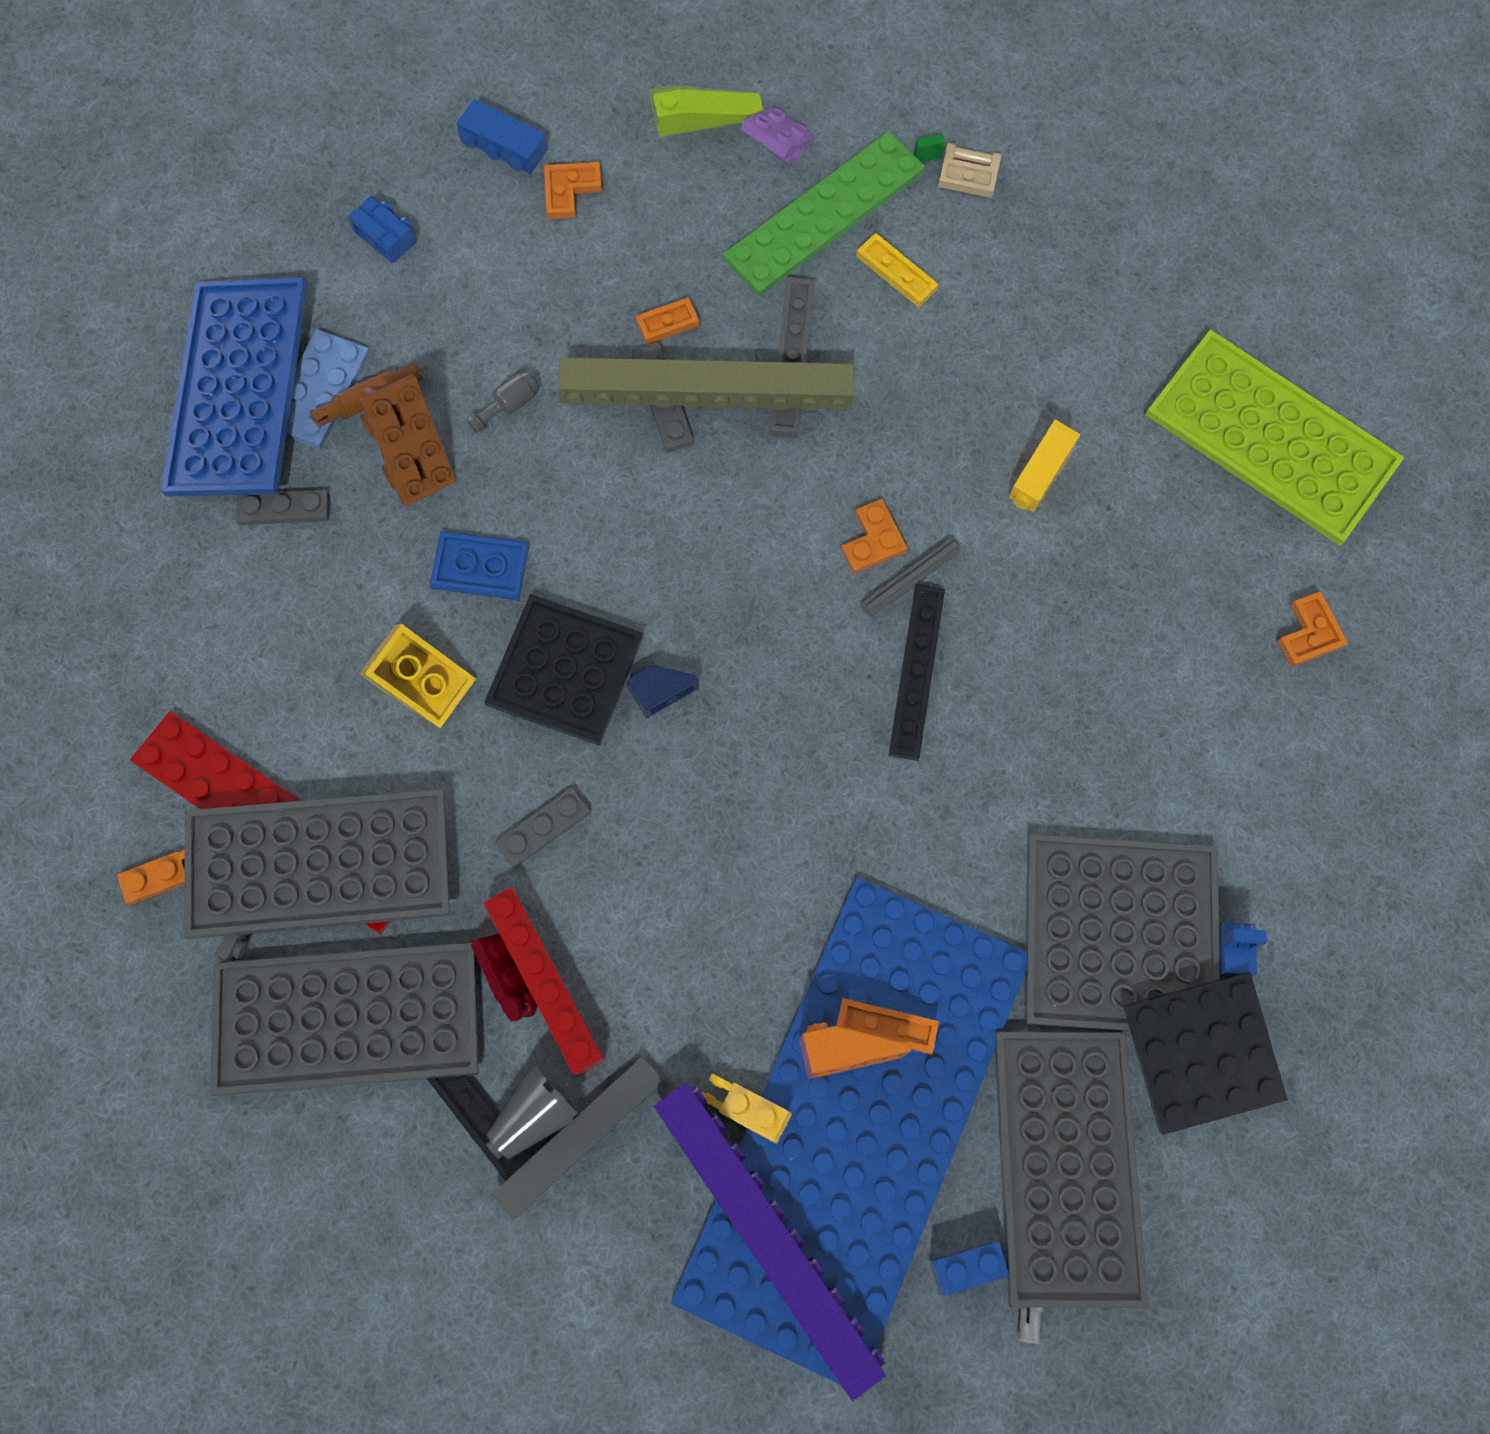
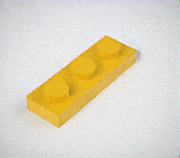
[856,233,939,308]

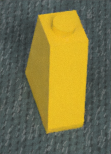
[1009,419,1081,513]

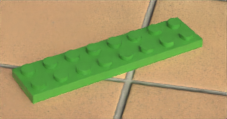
[723,131,926,297]

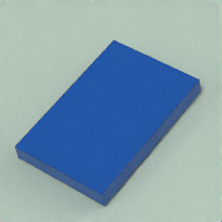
[430,531,530,601]

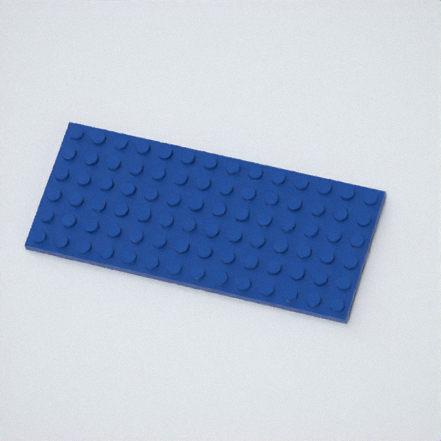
[671,877,1027,1384]

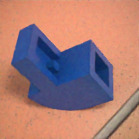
[1219,922,1267,978]

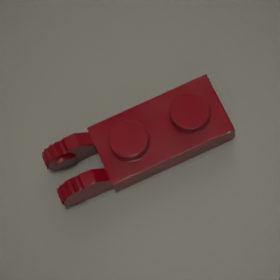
[471,933,537,1022]

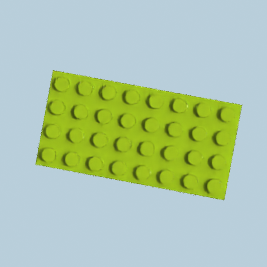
[1145,329,1405,546]

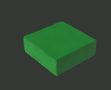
[913,134,945,162]

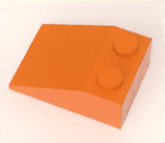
[799,1023,911,1080]

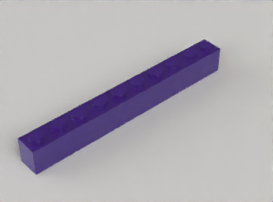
[654,1082,887,1402]

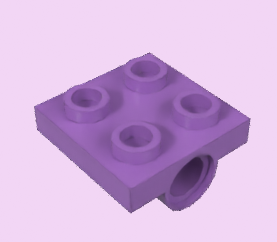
[741,107,815,166]

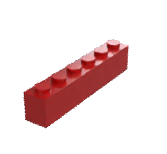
[483,887,605,1078]

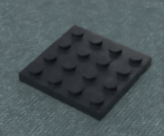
[484,594,644,746]
[1123,972,1288,1135]

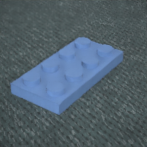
[286,329,370,450]

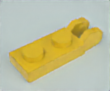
[702,1074,792,1144]

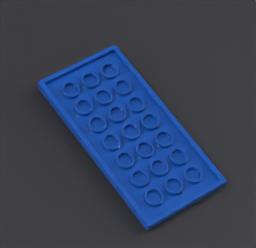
[161,277,308,497]

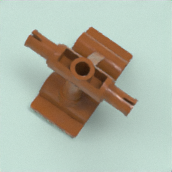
[309,362,456,506]

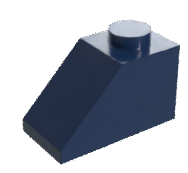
[627,665,699,719]

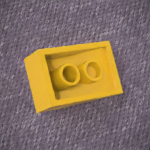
[359,624,476,728]

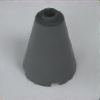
[486,1066,580,1159]

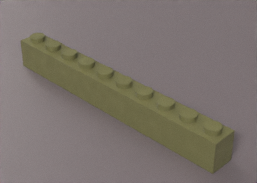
[558,357,854,412]

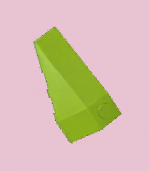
[648,85,764,137]

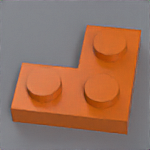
[544,162,602,220]
[841,499,908,574]
[1277,591,1348,668]

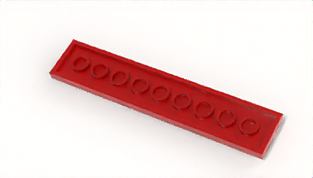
[130,711,391,935]

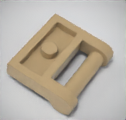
[938,143,1001,198]

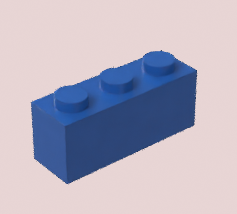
[456,99,548,174]

